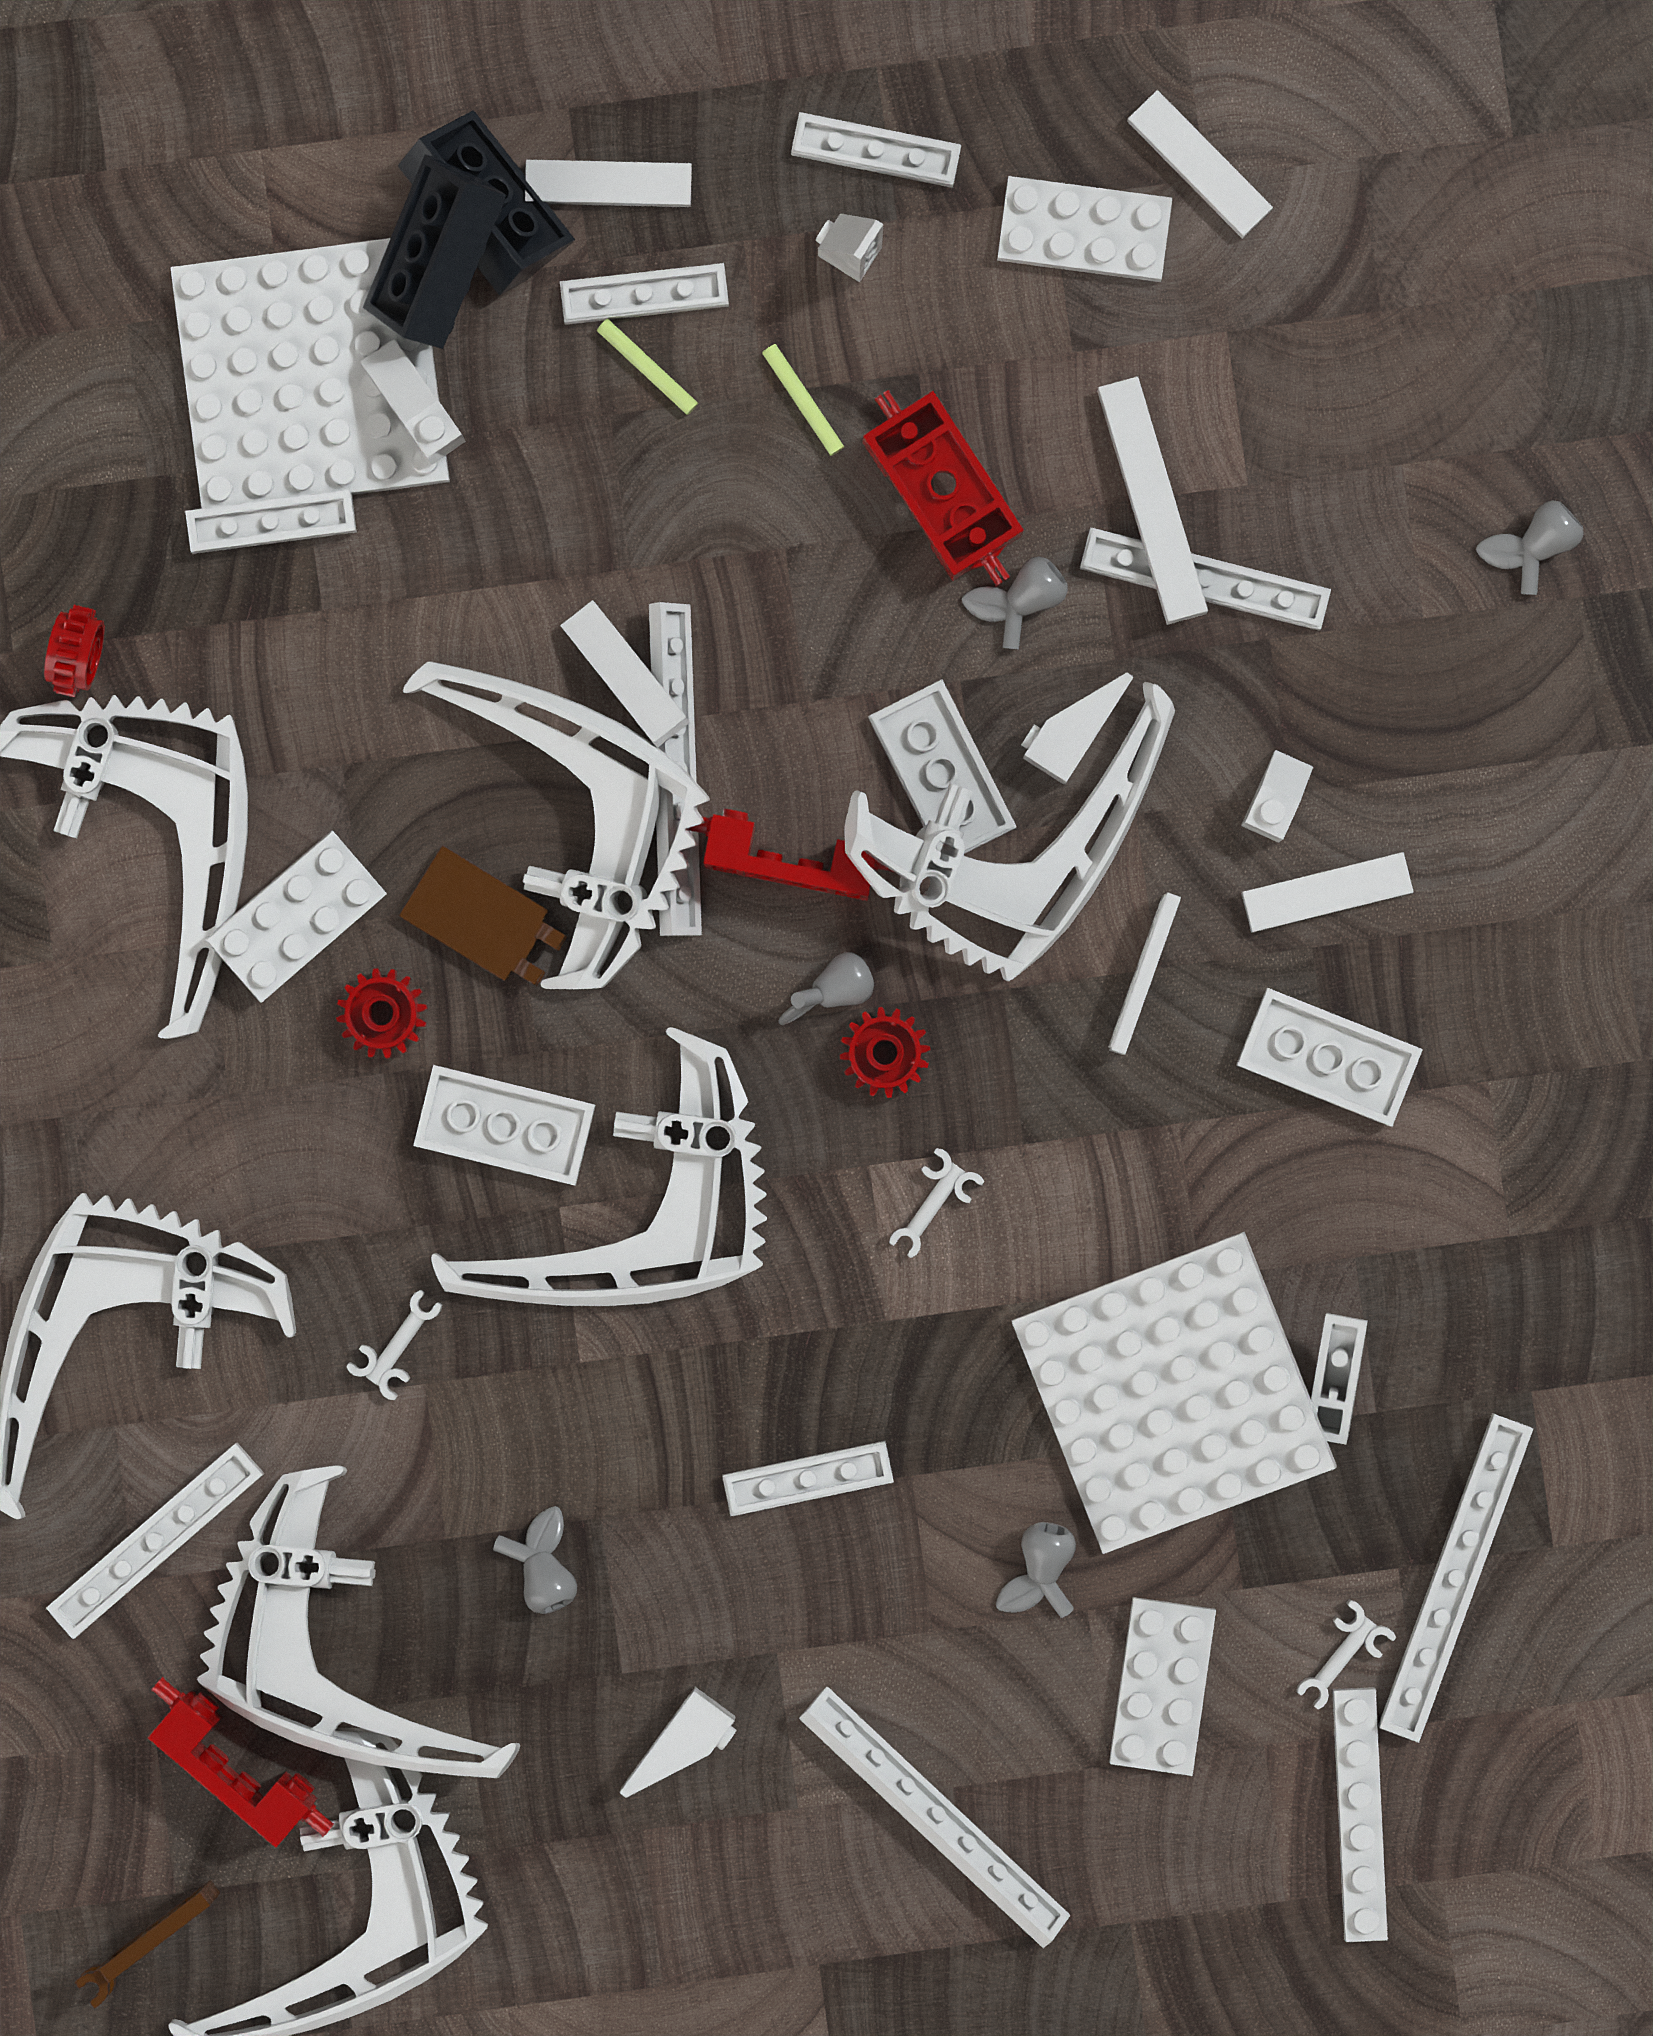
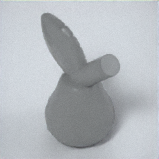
[1476,500,1584,595]
[962,556,1068,649]
[778,952,874,1025]
[493,1506,577,1614]
[996,1522,1076,1618]

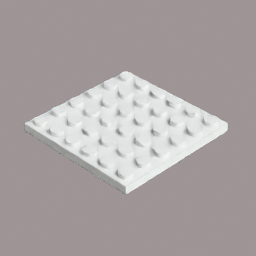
[170,238,450,509]
[1012,1232,1337,1554]

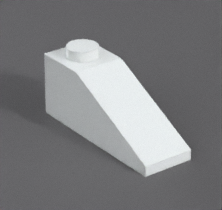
[815,214,883,282]
[360,339,466,465]
[1021,673,1133,785]
[1311,1313,1368,1445]
[620,1687,737,1798]

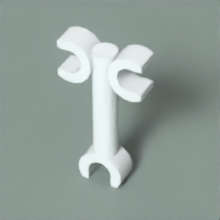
[889,1148,984,1258]
[347,1290,442,1400]
[1296,1599,1396,1709]

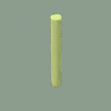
[597,319,698,415]
[762,344,844,456]

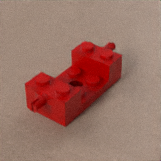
[863,390,1024,587]
[689,809,893,901]
[148,1677,334,1848]

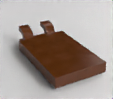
[399,845,568,987]
[74,1880,220,2009]

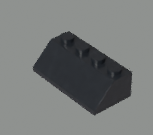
[398,110,575,295]
[363,154,506,349]

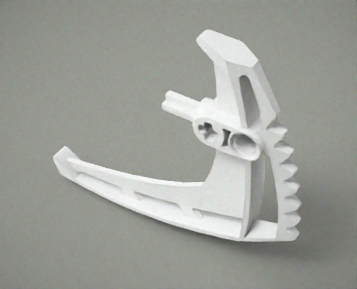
[403,661,710,989]
[844,682,1175,981]
[0,695,248,1039]
[431,1027,767,1306]
[0,1193,296,1519]
[197,1466,520,1778]
[169,1728,488,2036]

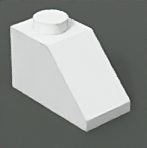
[1241,750,1313,843]

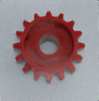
[44,604,105,697]
[336,968,428,1059]
[840,1007,930,1098]

